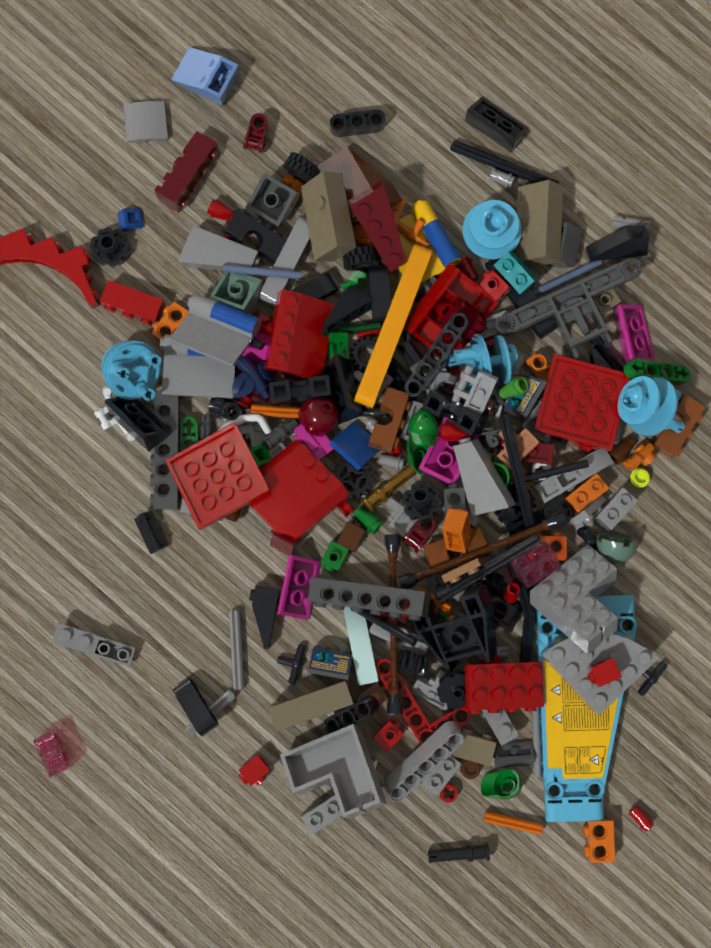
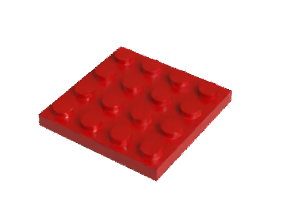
[533,354,630,451]
[165,422,271,530]

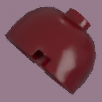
[298,397,339,437]

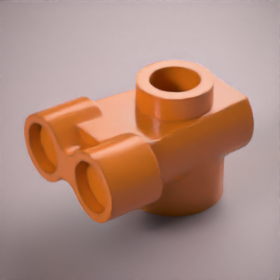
[525,352,550,382]
[623,442,657,470]

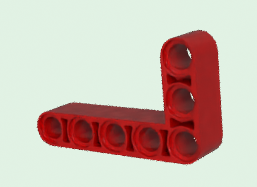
[376,658,470,745]

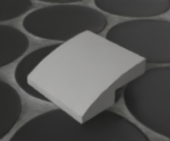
[123,101,168,143]

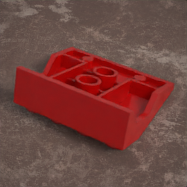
[404,263,499,349]
[263,289,335,379]

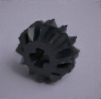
[397,650,431,676]

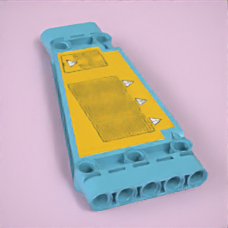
[536,595,637,822]

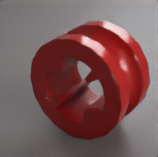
[233,396,253,409]
[338,500,354,518]
[439,783,458,803]

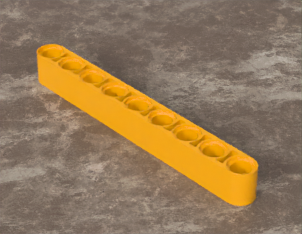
[354,244,433,408]

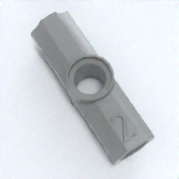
[368,622,428,656]

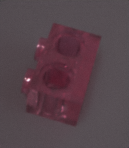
[511,541,561,589]
[33,730,73,778]

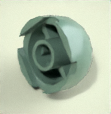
[596,531,637,566]

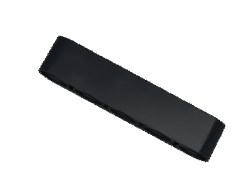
[485,259,558,339]
[405,312,471,397]

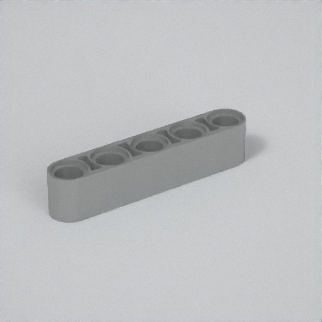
[259,215,311,307]
[384,721,464,802]

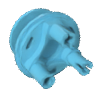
[463,200,522,260]
[447,333,519,392]
[101,340,162,401]
[618,376,685,436]

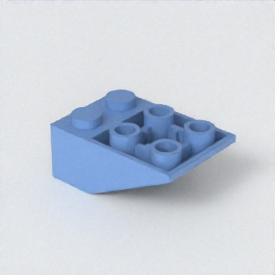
[171,47,240,106]

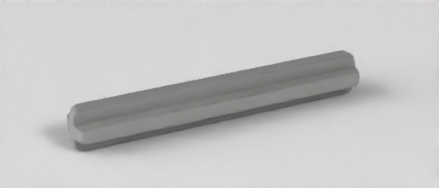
[229,610,244,690]

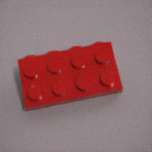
[463,662,544,714]

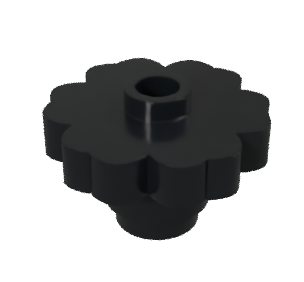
[90,227,131,267]
[402,482,443,523]
[436,669,466,710]

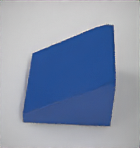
[117,209,143,231]

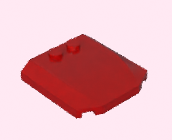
[249,440,349,541]

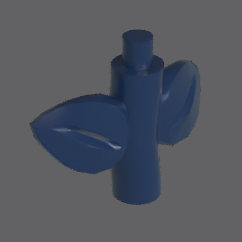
[232,356,278,400]

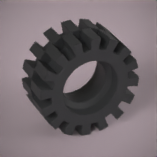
[283,152,321,184]
[342,246,379,271]
[350,336,377,373]

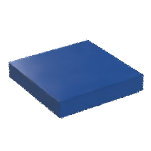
[329,421,381,471]

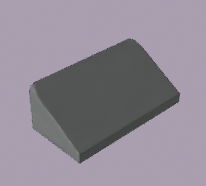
[493,741,535,768]

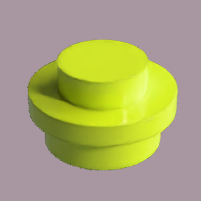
[630,468,650,488]

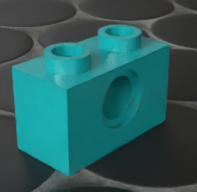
[494,251,539,294]

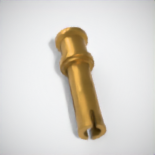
[361,465,416,513]

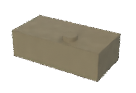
[301,171,356,262]
[515,180,563,268]
[268,680,353,731]

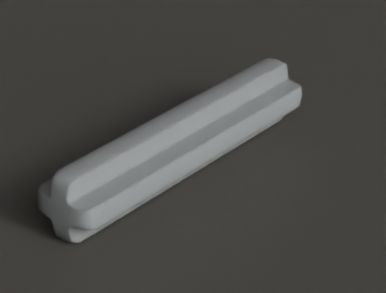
[186,690,236,736]

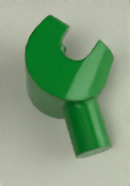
[341,271,368,291]

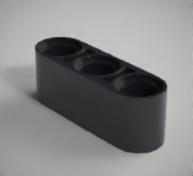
[330,109,385,137]
[368,266,391,323]
[292,272,339,300]
[172,678,219,737]
[323,696,379,734]

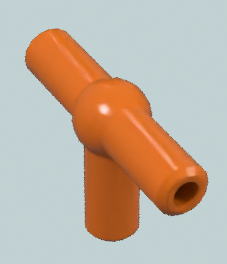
[397,218,430,248]

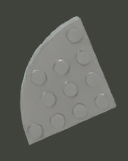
[540,634,658,715]

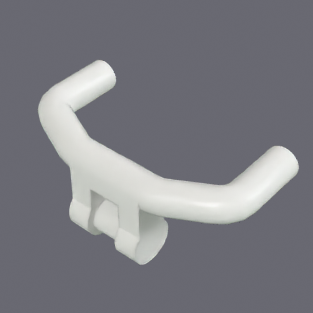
[94,386,135,441]
[218,409,272,434]

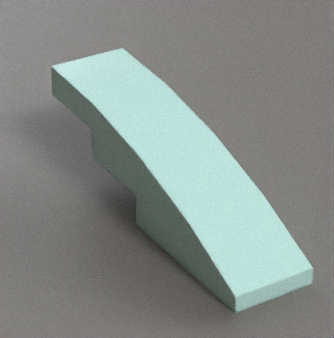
[344,607,378,685]

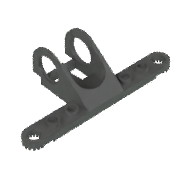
[495,258,642,360]

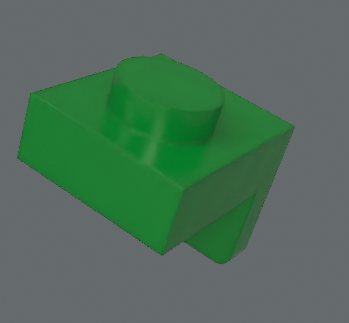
[328,331,350,361]

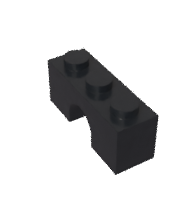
[221,209,287,262]
[269,375,331,406]
[422,388,489,436]

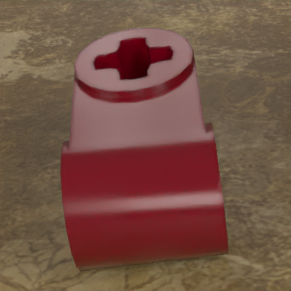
[243,113,269,153]
[401,519,436,554]

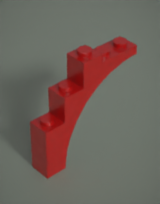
[0,228,100,309]

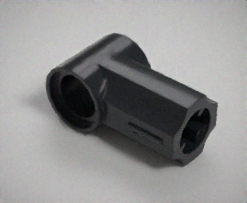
[396,328,424,367]

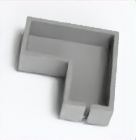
[530,544,618,654]
[280,724,387,819]

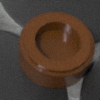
[460,760,480,779]

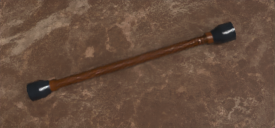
[397,510,567,589]
[385,534,403,713]

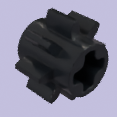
[209,397,231,419]
[482,572,508,597]

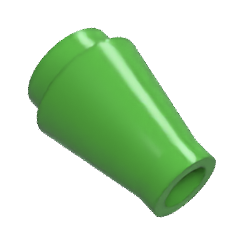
[499,376,529,399]

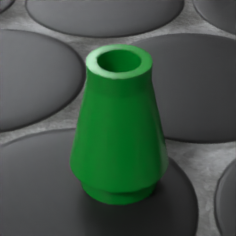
[353,507,383,534]

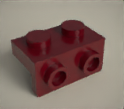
[441,296,486,342]

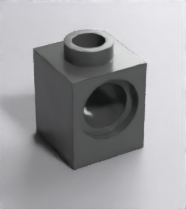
[443,485,466,515]

